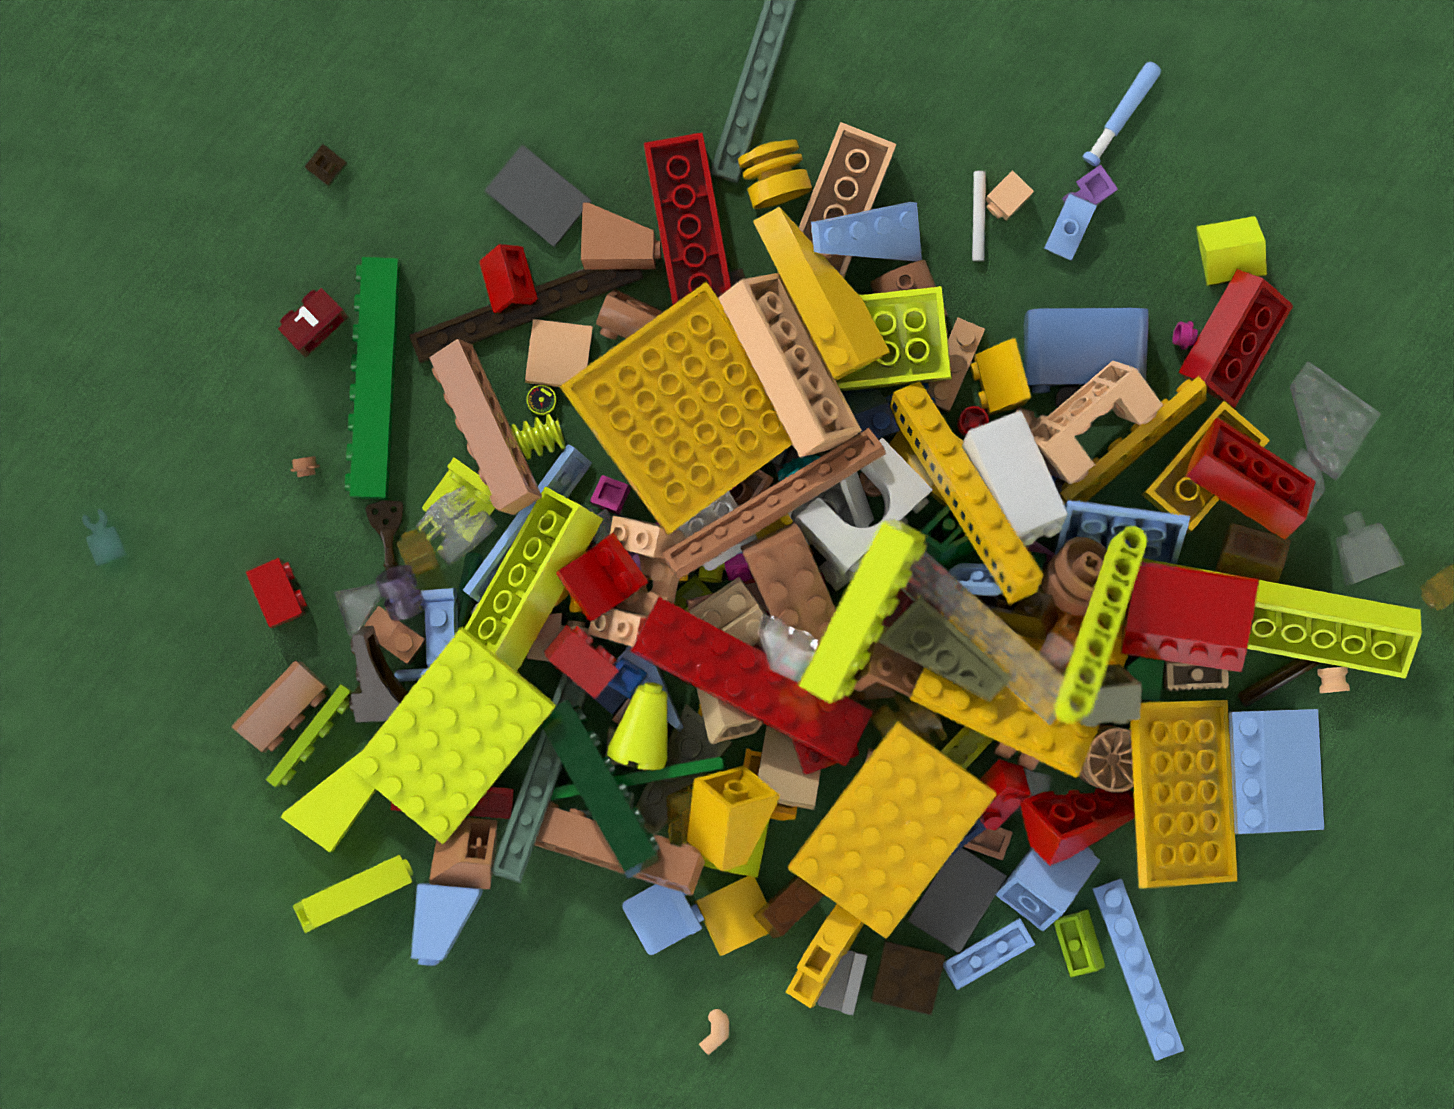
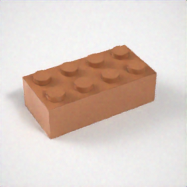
[740,522,836,662]

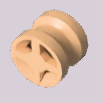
[1317,667,1350,693]

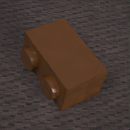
[753,875,824,938]

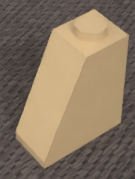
[697,688,763,744]

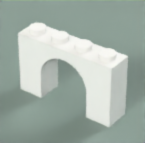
[792,437,932,576]

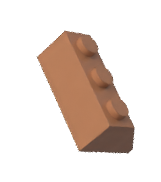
[231,661,328,752]

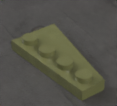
[879,596,1011,702]
[635,704,733,835]

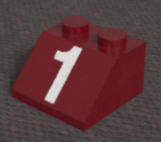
[278,288,349,358]

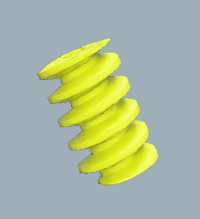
[511,414,566,459]

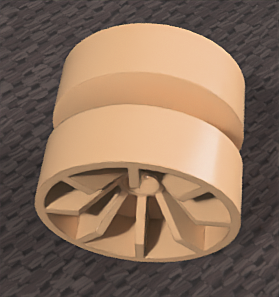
[1078,724,1134,792]

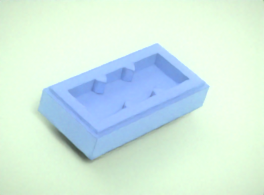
[1044,193,1097,261]

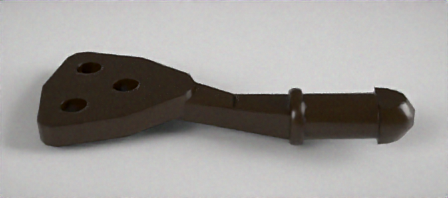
[365,500,404,594]

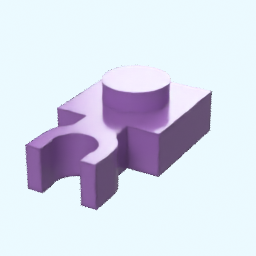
[1062,165,1119,205]

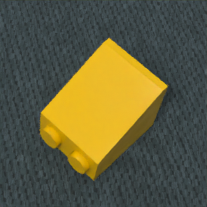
[687,765,780,871]

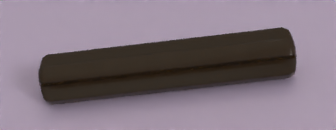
[1238,658,1320,707]

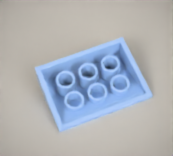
[1054,500,1190,564]
[1228,709,1324,834]

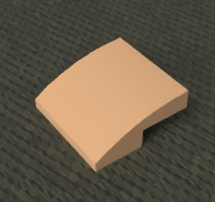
[525,319,593,387]

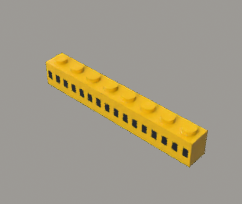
[890,381,1043,604]

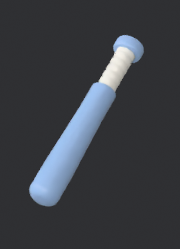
[1083,62,1161,167]

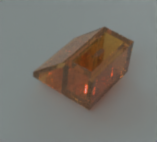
[1215,523,1291,583]

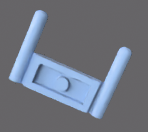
[392,588,458,682]

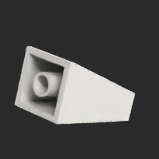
[962,411,1068,547]

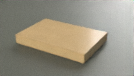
[758,725,821,810]

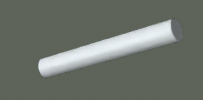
[972,171,986,262]

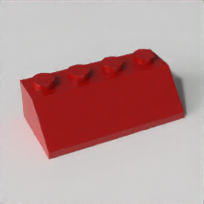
[1178,269,1294,408]
[1186,417,1316,540]

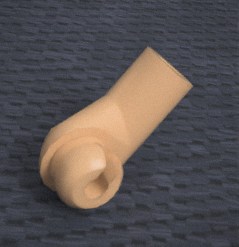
[699,1009,729,1055]

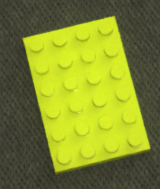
[350,627,557,845]

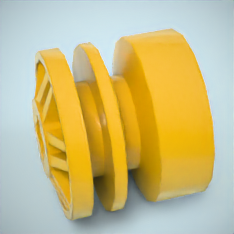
[738,139,812,209]

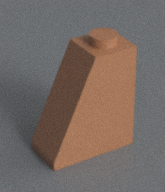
[581,203,662,270]

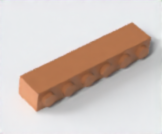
[429,339,542,515]
[535,801,705,896]

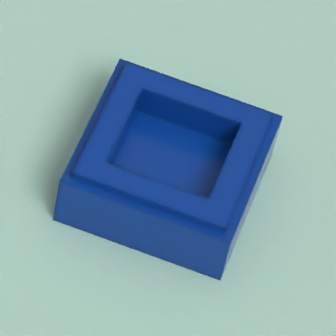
[607,657,648,699]

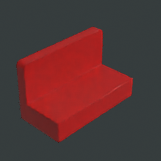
[480,244,538,313]

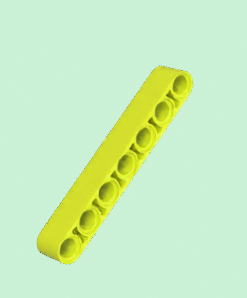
[1055,526,1147,724]

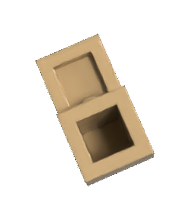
[527,613,591,662]

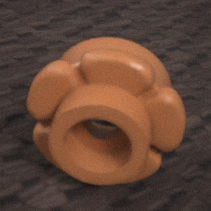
[290,456,320,477]

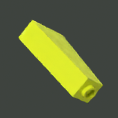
[281,750,377,852]
[293,855,413,933]

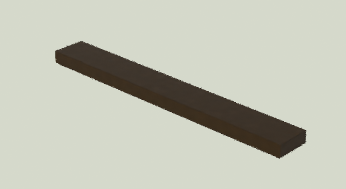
[409,269,644,364]

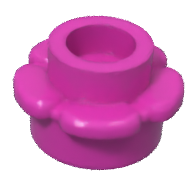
[1172,321,1198,350]

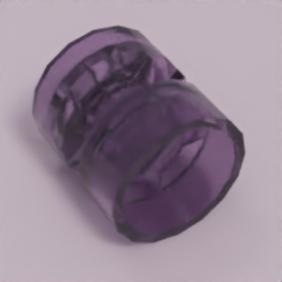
[375,565,426,621]

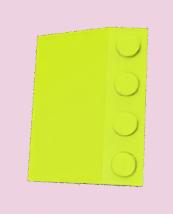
[836,286,952,391]

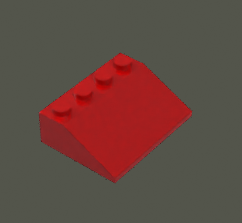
[1121,561,1259,672]

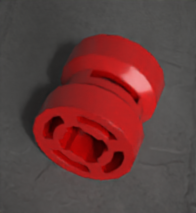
[957,406,989,437]

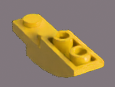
[786,904,864,1008]

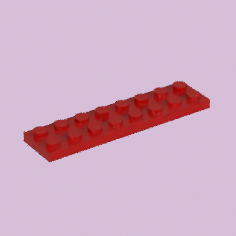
[630,597,873,766]

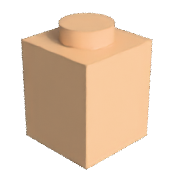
[985,170,1034,221]

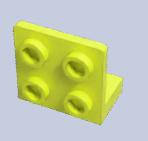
[422,458,496,543]

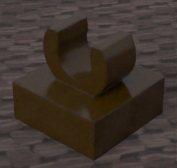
[304,144,347,187]

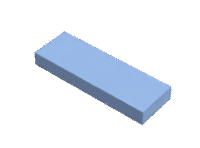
[943,918,1035,990]

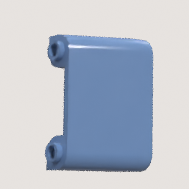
[1024,308,1149,393]

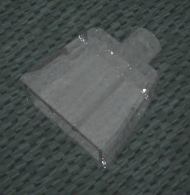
[1336,510,1405,586]

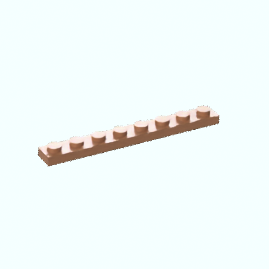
[662,428,886,579]

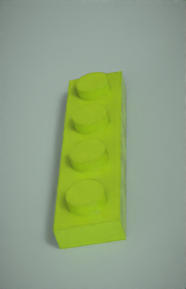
[266,684,352,787]

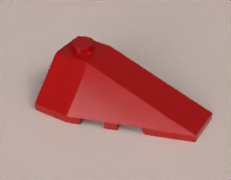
[1020,788,1135,866]

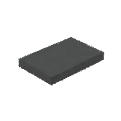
[484,145,592,248]
[907,848,1007,953]

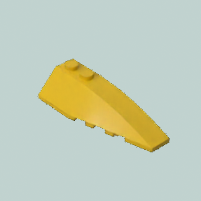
[753,207,890,381]

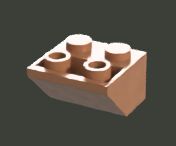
[429,818,497,889]

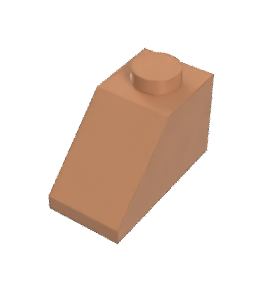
[364,606,426,665]

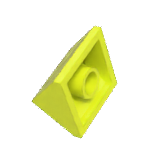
[1196,216,1267,286]

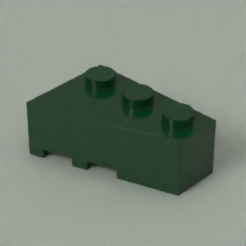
[920,505,976,570]

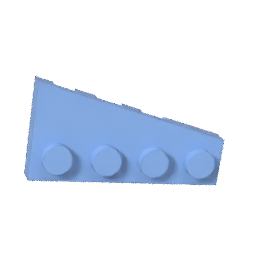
[811,202,922,261]

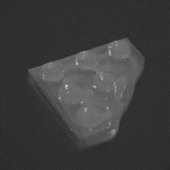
[1290,361,1381,481]

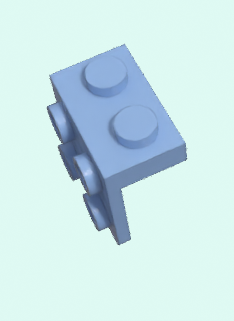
[622,884,704,955]

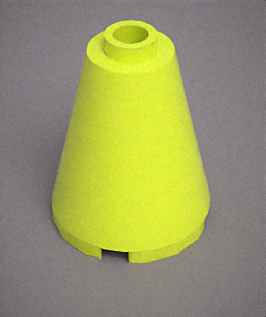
[607,682,667,770]

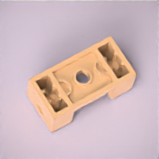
[1031,361,1163,484]
[588,516,686,646]

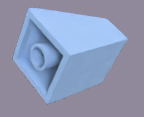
[996,847,1100,932]
[411,883,483,966]

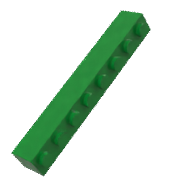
[345,257,401,500]

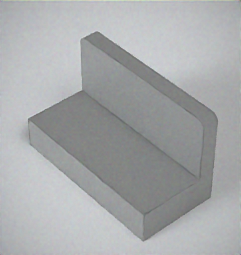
[818,950,867,1015]

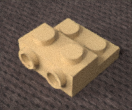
[690,577,776,647]

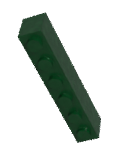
[541,699,661,878]

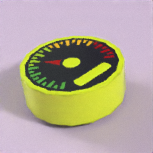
[527,385,557,415]

